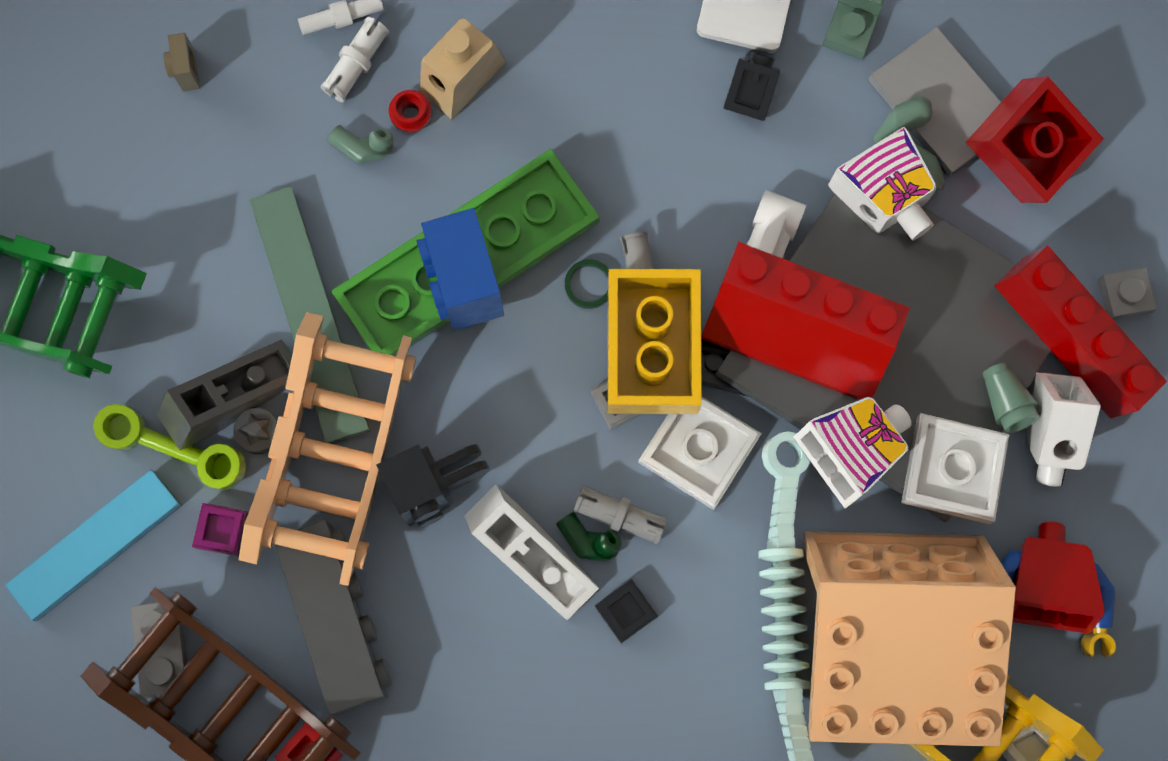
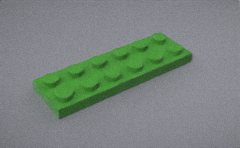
[331,148,600,356]

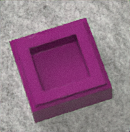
[192,503,248,557]

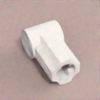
[746,190,807,258]

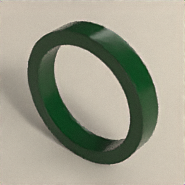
[565,259,609,309]

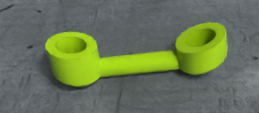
[93,404,246,490]

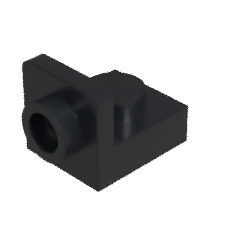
[723,52,781,121]

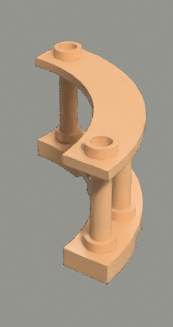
[239,312,416,586]

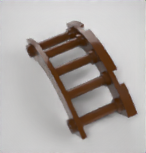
[80,587,361,761]

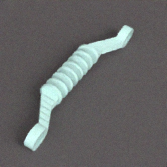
[758,431,814,761]

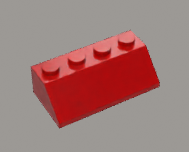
[701,241,910,400]

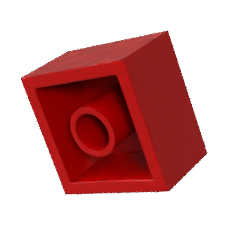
[965,76,1104,203]

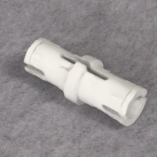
[321,17,390,102]

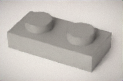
[130,602,191,699]

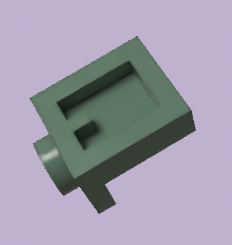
[822,0,885,60]

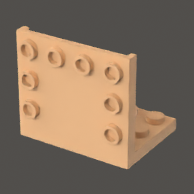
[803,531,1016,747]

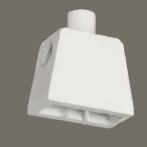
[1026,372,1101,487]

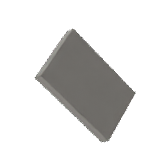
[868,27,1001,177]

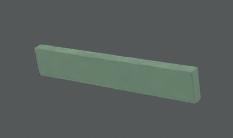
[250,186,371,444]

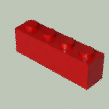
[994,245,1167,419]

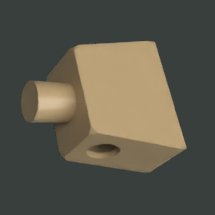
[420,18,506,120]

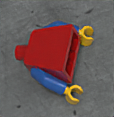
[1000,521,1116,657]

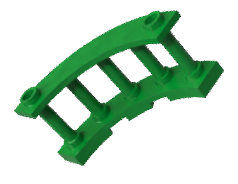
[0,235,147,379]

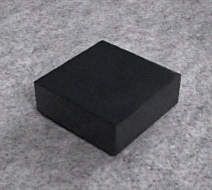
[594,579,658,644]

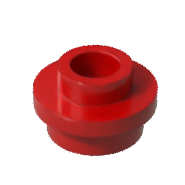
[388,90,432,133]

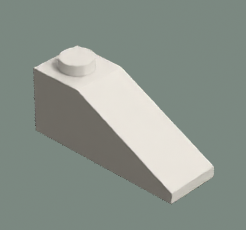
[464,484,599,620]

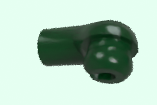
[556,512,622,562]

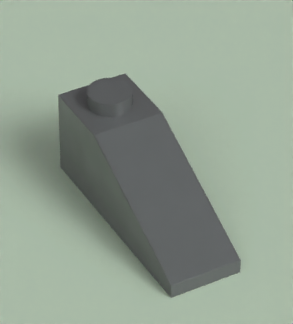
[157,339,292,450]

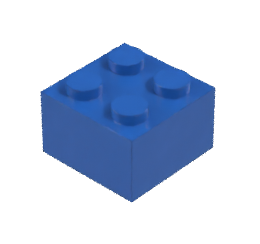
[416,208,504,331]

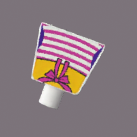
[828,127,936,241]
[793,397,911,508]

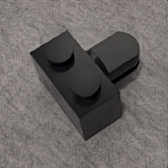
[376,444,490,528]

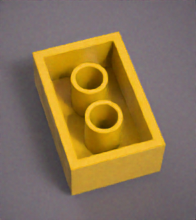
[608,269,702,414]

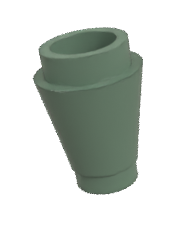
[982,362,1039,433]

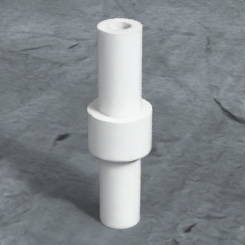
[297,0,384,35]

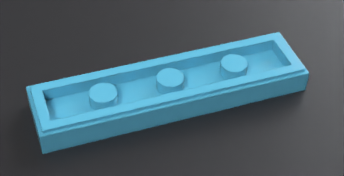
[5,470,182,621]

